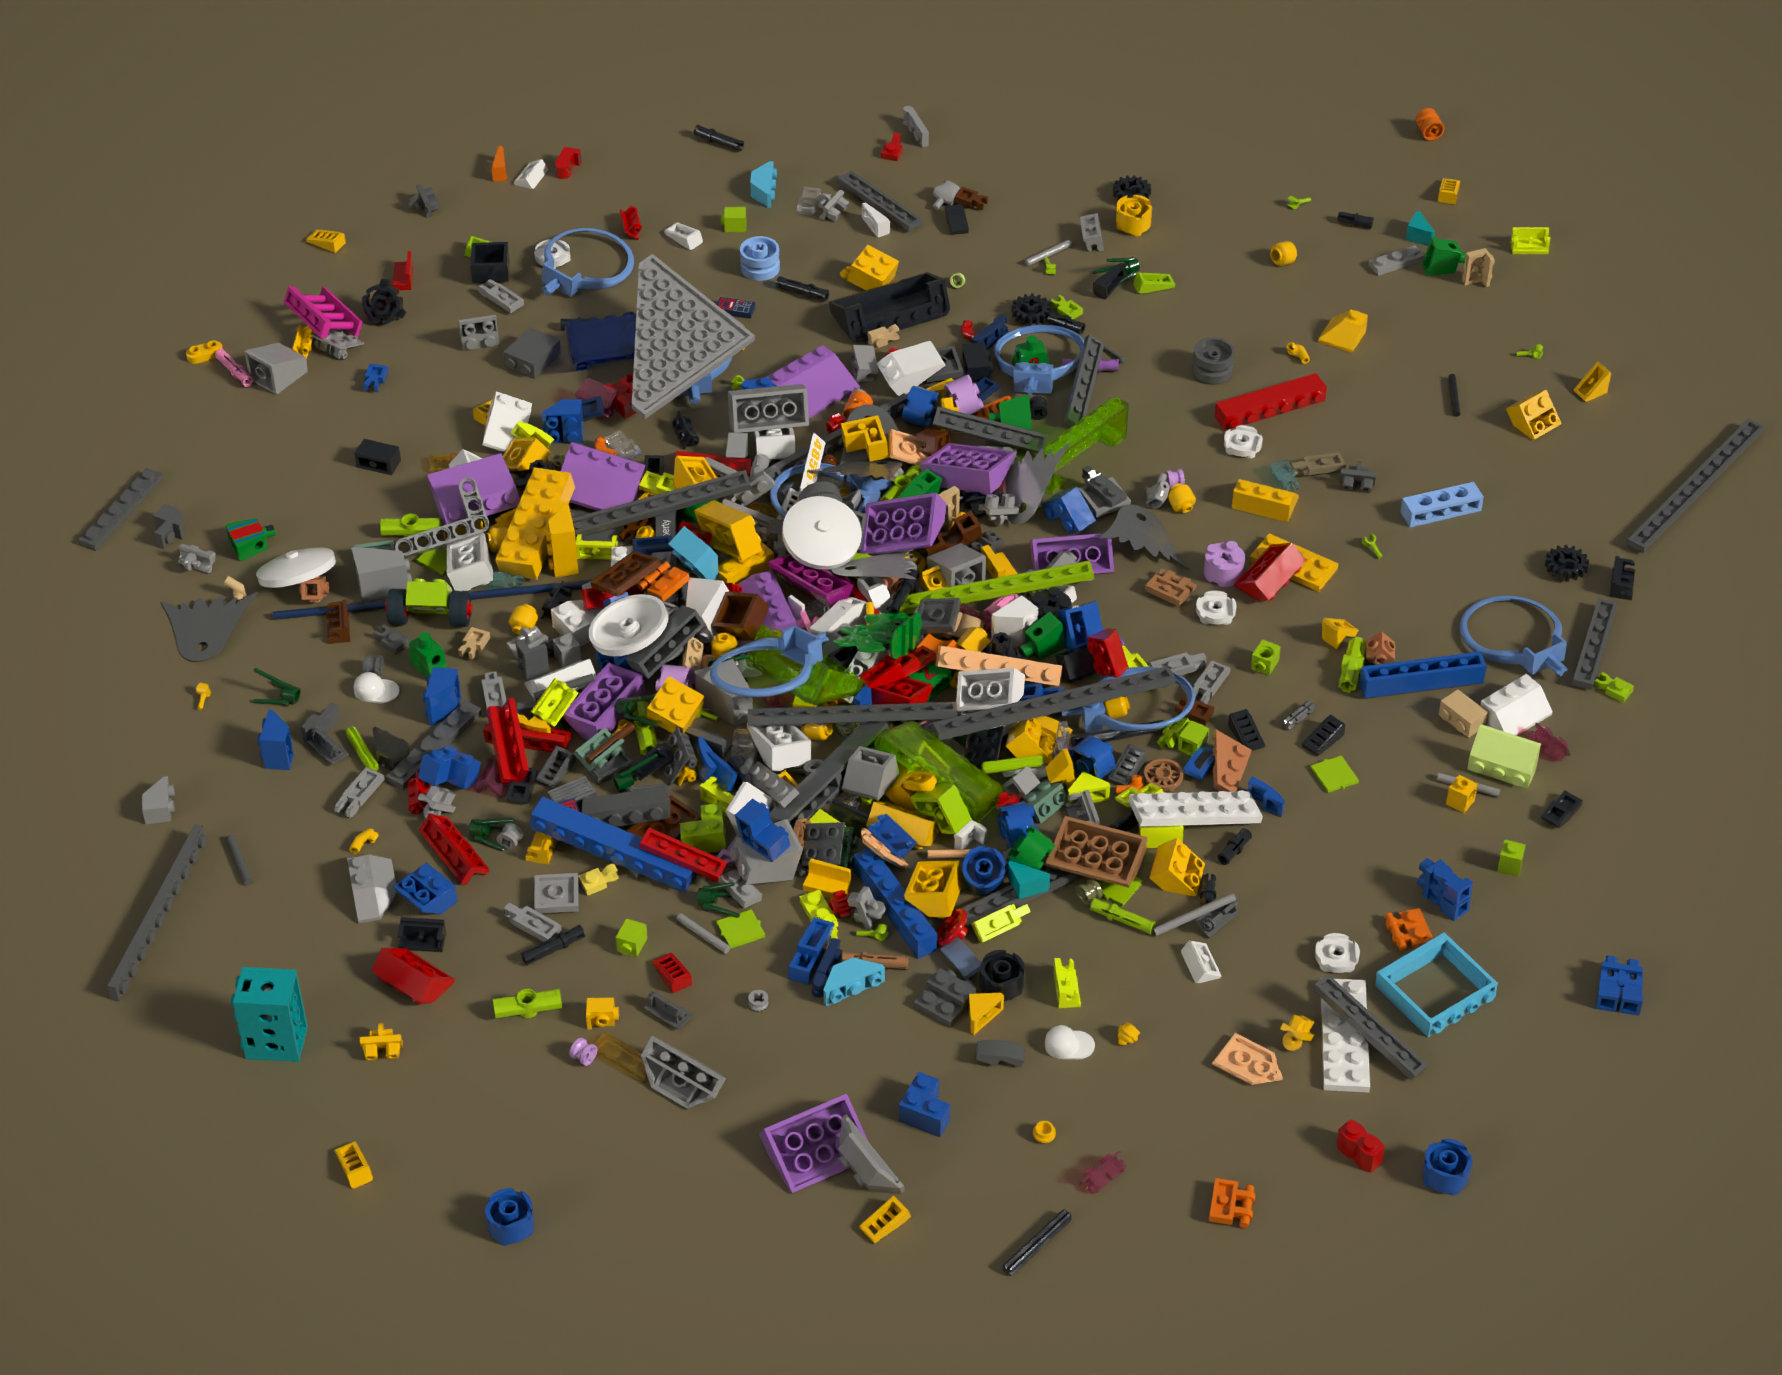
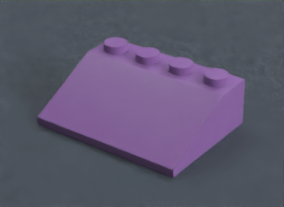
[767,345,860,418]
[561,442,645,511]
[921,443,1016,495]
[427,453,520,526]
[860,493,947,555]
[737,570,796,653]
[759,1094,868,1194]

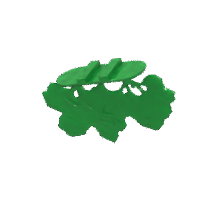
[832,612,922,659]

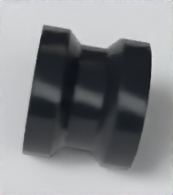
[1029,396,1048,420]

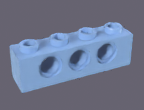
[1400,482,1484,527]

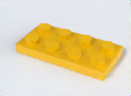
[1249,533,1339,592]

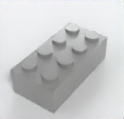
[728,384,809,433]

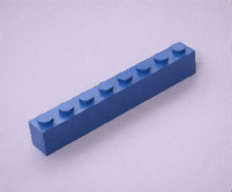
[530,797,696,892]

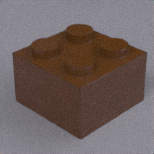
[711,592,769,641]

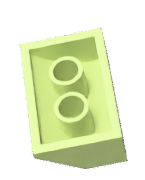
[1467,724,1541,789]

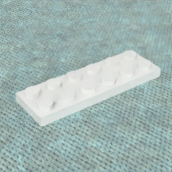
[1128,790,1263,827]
[1321,978,1370,1093]

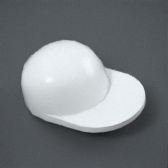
[354,672,400,704]
[1045,1025,1095,1059]

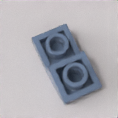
[940,937,981,979]

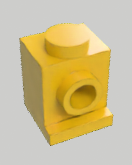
[917,565,949,592]
[586,998,619,1030]

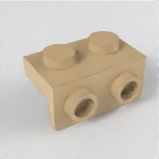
[1462,248,1495,287]
[938,486,960,532]
[679,637,704,672]

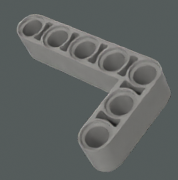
[395,478,489,558]

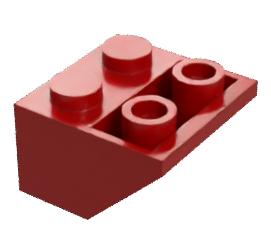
[1087,628,1129,678]

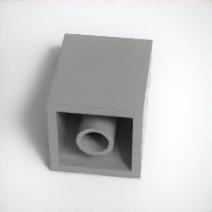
[245,343,308,395]
[927,543,986,587]
[351,547,412,603]
[695,659,753,726]
[730,819,803,885]

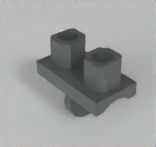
[408,184,440,218]
[1340,461,1376,493]

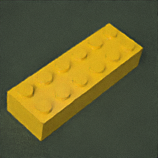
[495,467,575,580]

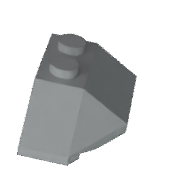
[347,853,398,923]
[641,1036,726,1109]
[839,1114,905,1194]

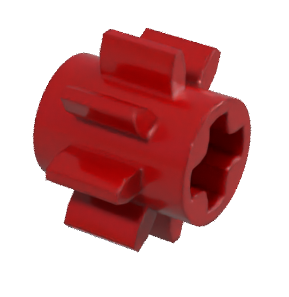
[826,413,847,434]
[995,791,1020,814]
[829,890,855,918]

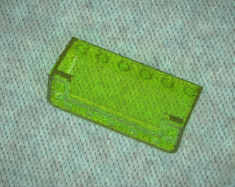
[1044,397,1129,495]
[747,624,865,705]
[875,721,1003,823]

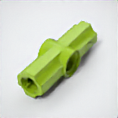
[880,464,922,501]
[380,514,441,537]
[1338,637,1366,693]
[633,701,657,755]
[493,989,562,1019]

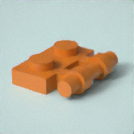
[637,561,690,602]
[1384,908,1434,951]
[1209,1178,1256,1228]

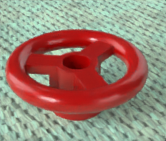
[937,908,968,946]

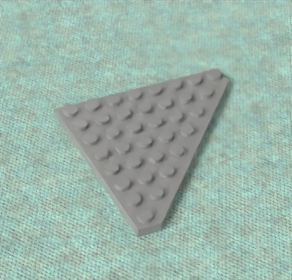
[632,254,755,419]

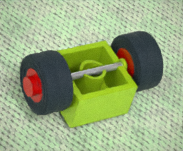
[385,578,473,627]

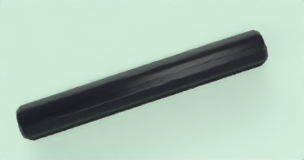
[1003,1209,1072,1276]

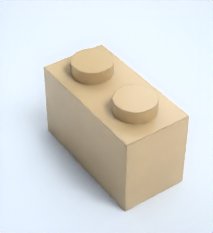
[1438,690,1488,738]

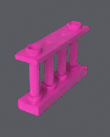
[284,286,362,338]

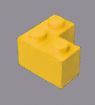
[841,415,889,462]

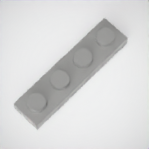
[749,761,800,808]

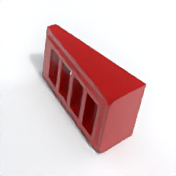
[652,952,692,993]

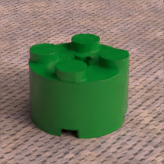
[1006,825,1055,870]

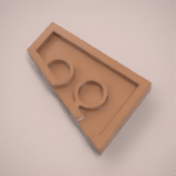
[1212,730,1252,792]

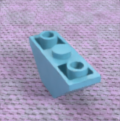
[750,161,777,208]
[824,958,885,1006]

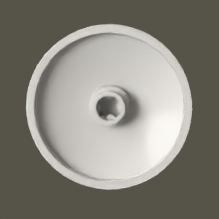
[782,496,862,570]
[256,547,336,588]
[589,594,668,656]

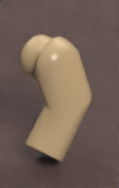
[224,576,246,604]

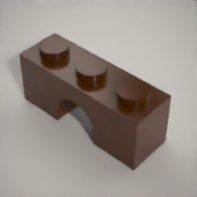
[921,511,982,557]

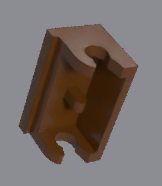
[916,426,951,455]
[326,599,351,644]

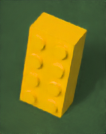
[694,500,762,561]

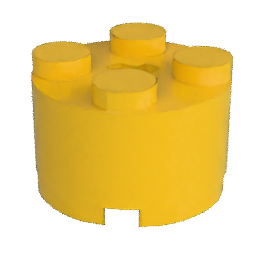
[1116,195,1152,237]

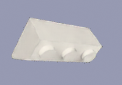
[524,659,596,701]
[956,668,1025,712]
[1480,674,1552,736]

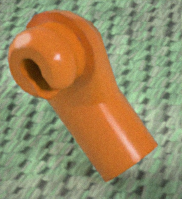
[594,436,616,456]

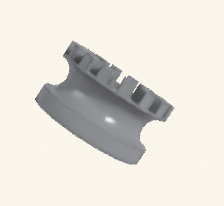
[748,990,769,1012]

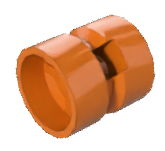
[1415,108,1445,141]
[842,391,873,420]

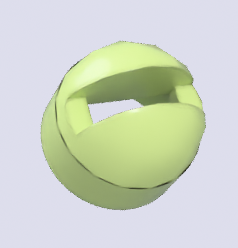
[950,273,965,288]

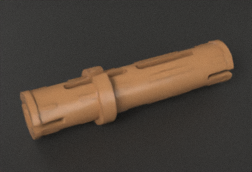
[842,951,909,970]

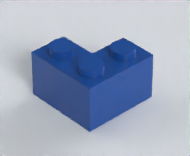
[1041,487,1096,535]
[418,746,481,789]
[735,798,790,862]
[899,1071,950,1137]

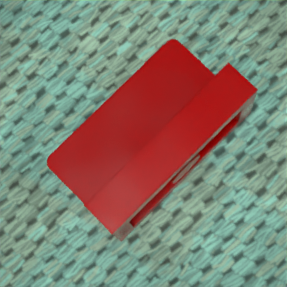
[393,251,413,290]

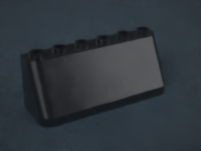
[828,272,950,343]

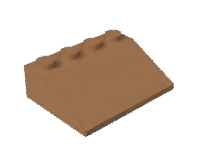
[1045,816,1147,888]

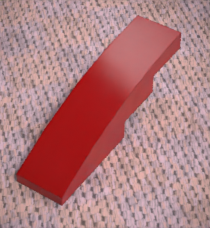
[857,645,937,688]

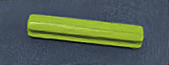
[345,726,379,771]
[982,755,1043,774]

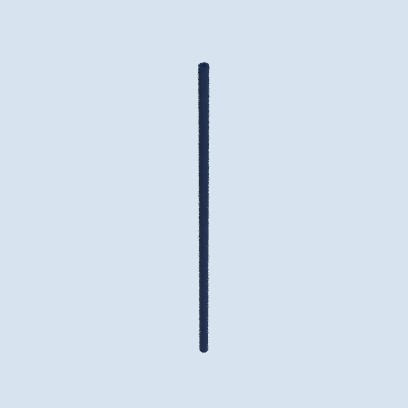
[273,579,593,620]

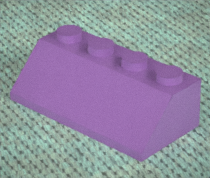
[1030,533,1114,574]
[562,663,646,740]

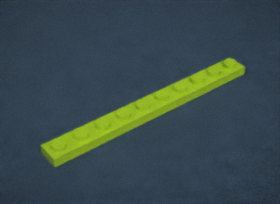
[899,561,1094,615]

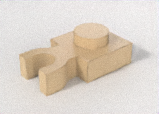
[868,324,899,349]
[458,627,490,660]

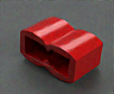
[1336,1120,1385,1173]

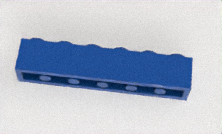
[1359,651,1487,698]
[854,848,937,959]

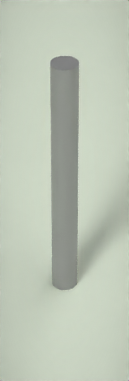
[1153,892,1236,936]

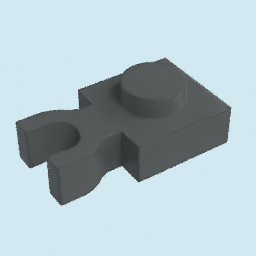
[373,624,410,655]

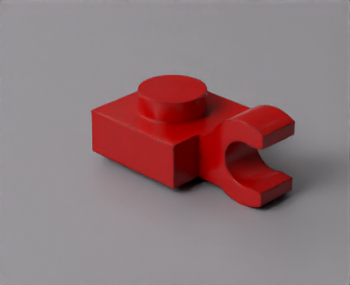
[881,133,903,162]

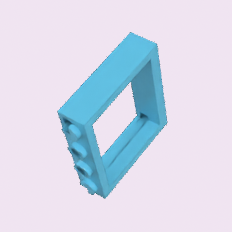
[1375,932,1498,1037]

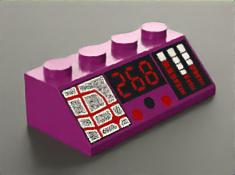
[768,553,853,608]

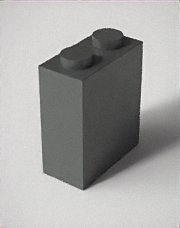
[503,327,561,379]

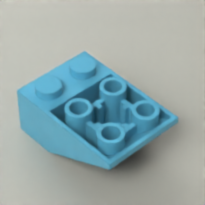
[668,526,719,580]

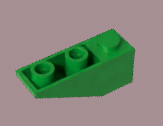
[897,469,942,499]

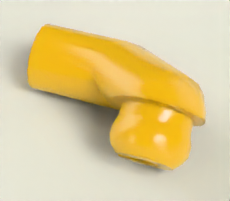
[1286,342,1310,364]
[349,828,379,854]

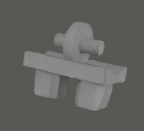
[818,190,850,222]
[979,494,1019,526]
[178,544,216,573]
[507,626,548,659]
[417,785,456,818]
[847,886,886,930]

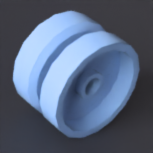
[740,236,780,281]

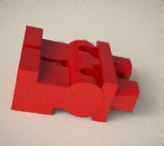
[603,371,636,419]

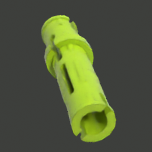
[1090,898,1156,935]

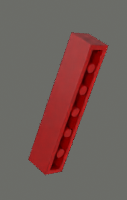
[1214,373,1327,431]

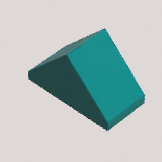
[1406,211,1435,246]
[1008,860,1050,899]

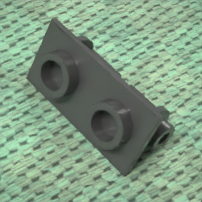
[307,727,349,765]
[1195,901,1239,938]
[644,991,693,1030]

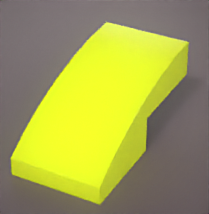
[510,421,554,449]
[639,471,676,494]
[1115,783,1164,807]

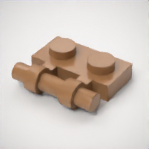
[1145,569,1197,606]

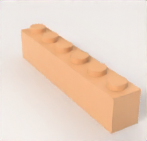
[935,645,1062,686]

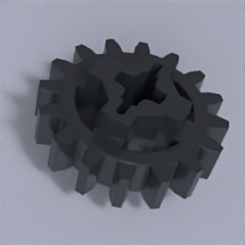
[1113,175,1151,201]
[1011,293,1051,326]
[1545,545,1589,581]

